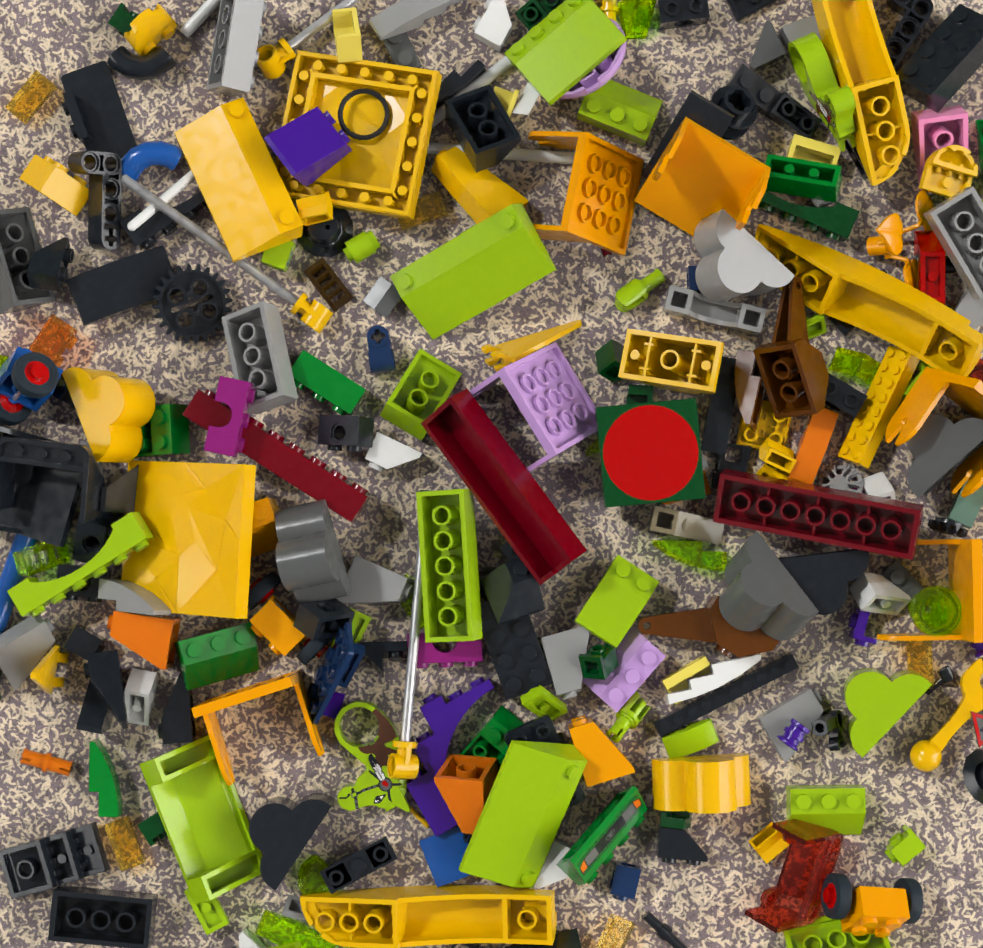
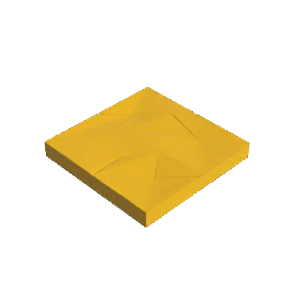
[274,50,442,221]
[121,461,256,619]

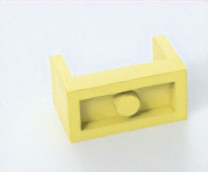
[332,7,363,63]
[786,134,841,165]

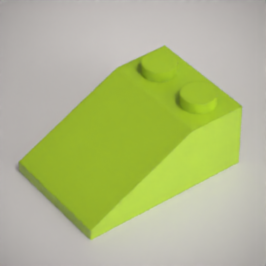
[379,349,462,441]
[574,555,659,649]

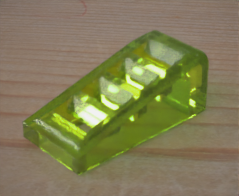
[13,542,70,577]

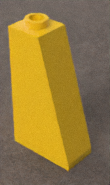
[431,146,529,224]

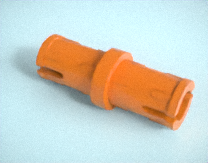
[20,748,73,777]

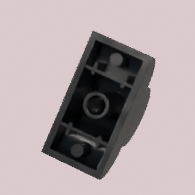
[778,549,869,615]
[249,793,336,891]

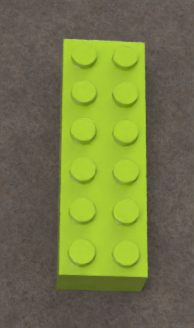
[416,489,483,643]

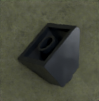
[480,558,545,626]

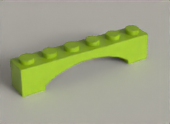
[7,512,154,618]

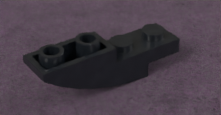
[726,64,822,139]

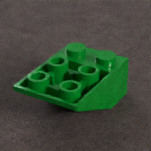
[135,404,190,458]
[459,705,524,772]

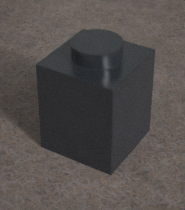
[64,625,107,661]

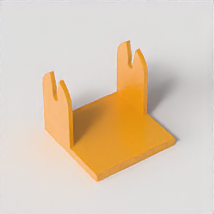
[634,116,771,236]
[528,131,644,255]
[885,367,983,498]
[877,539,983,643]
[191,670,325,786]

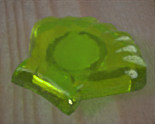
[298,854,329,895]

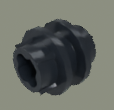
[710,85,758,140]

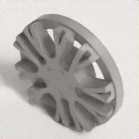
[817,464,864,493]

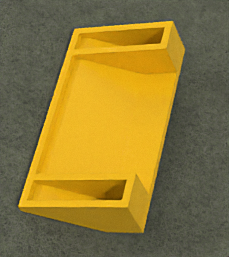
[174,97,303,263]

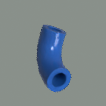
[121,141,183,180]

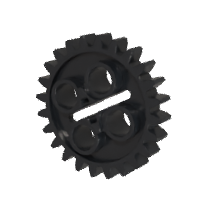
[151,263,233,344]

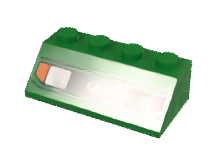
[557,785,648,886]

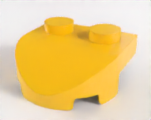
[124,4,178,56]
[918,145,978,198]

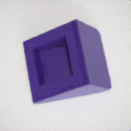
[323,691,345,719]

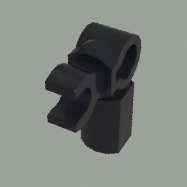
[811,710,845,751]

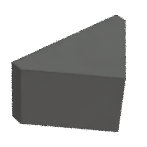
[749,20,786,72]

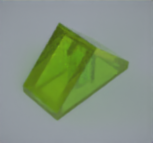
[618,0,657,39]
[828,347,881,386]

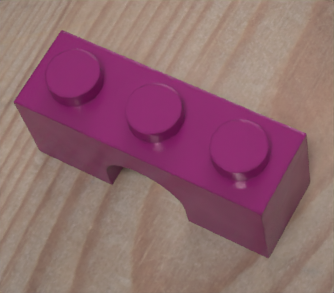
[204,376,256,458]
[407,632,483,668]

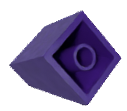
[264,107,352,187]

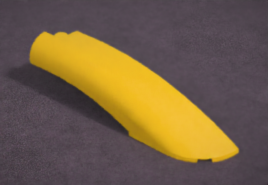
[811,0,910,186]
[755,224,983,376]
[300,885,557,948]

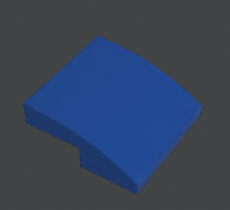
[419,825,470,887]

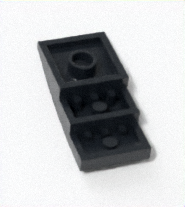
[641,90,734,179]
[66,245,181,326]
[0,822,110,899]

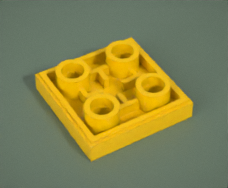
[735,400,791,449]

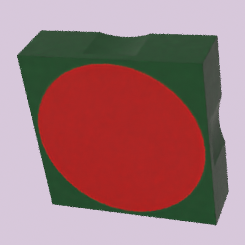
[594,398,706,508]

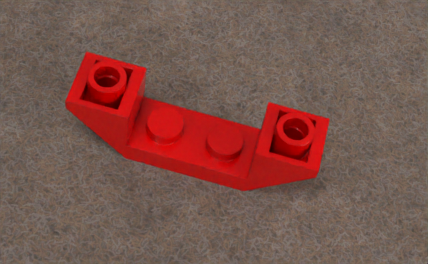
[914,231,945,305]

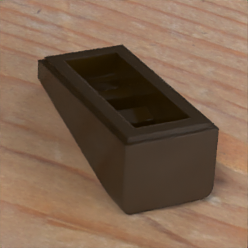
[304,257,354,313]

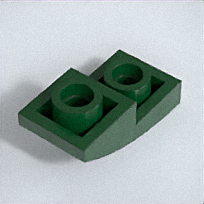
[515,0,565,31]

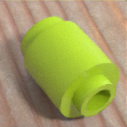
[343,230,381,264]

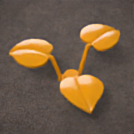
[866,190,934,289]

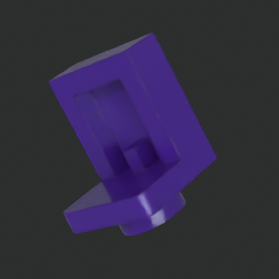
[848,609,878,647]

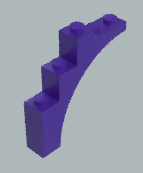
[406,677,494,837]

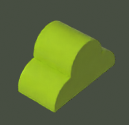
[843,668,932,758]

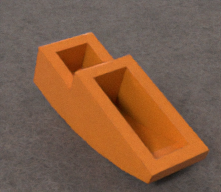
[787,408,839,484]

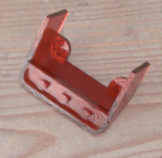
[745,819,844,933]

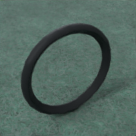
[338,89,390,140]

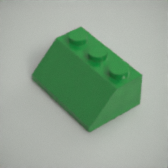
[174,622,259,691]

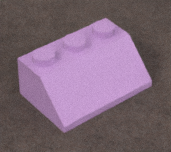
[583,626,666,712]

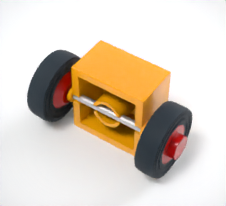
[248,571,334,665]
[821,873,923,937]

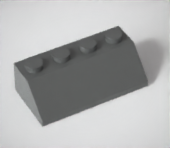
[0,207,56,314]

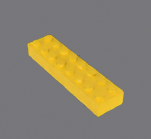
[837,345,920,469]

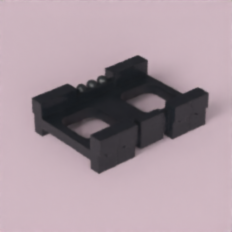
[711,443,751,488]

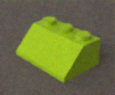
[577,80,663,146]
[786,785,866,835]

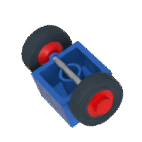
[0,346,63,426]

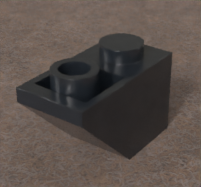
[27,237,74,292]
[656,824,708,865]

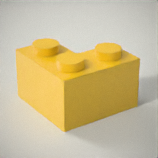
[19,154,89,216]

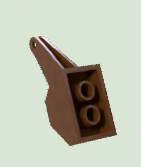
[753,277,829,419]
[637,595,780,658]

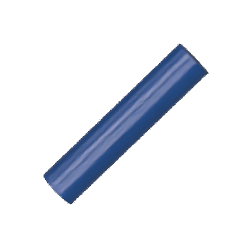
[0,533,37,634]

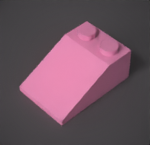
[911,105,968,191]

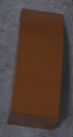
[735,350,766,431]

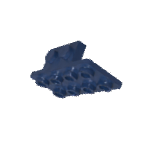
[307,622,365,725]

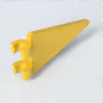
[481,320,582,372]
[30,645,69,694]

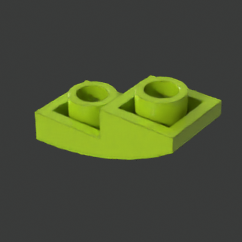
[662,718,719,758]

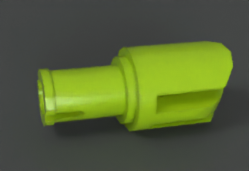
[615,268,665,313]
[606,691,651,743]

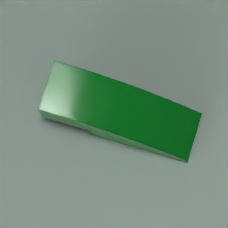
[89,739,123,817]

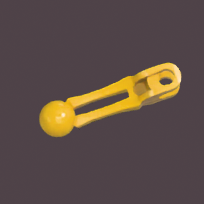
[910,658,983,772]

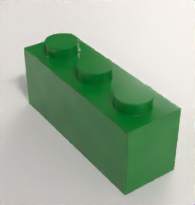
[765,154,842,202]
[292,350,367,416]

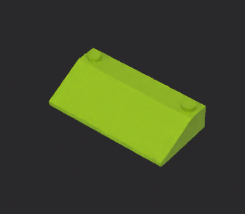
[390,203,557,340]
[139,735,262,904]
[458,740,588,888]

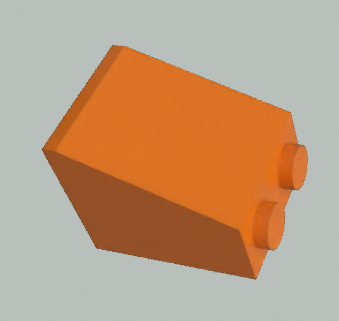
[107,610,181,670]
[434,754,498,834]

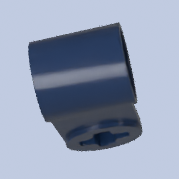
[367,325,396,374]

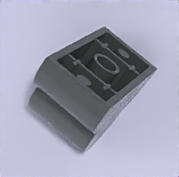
[907,413,983,499]
[275,499,352,604]
[719,532,819,641]

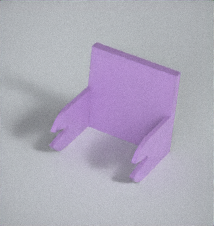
[470,342,596,473]

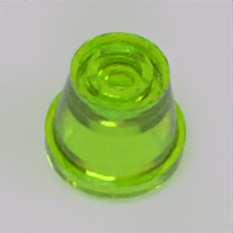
[908,586,961,636]

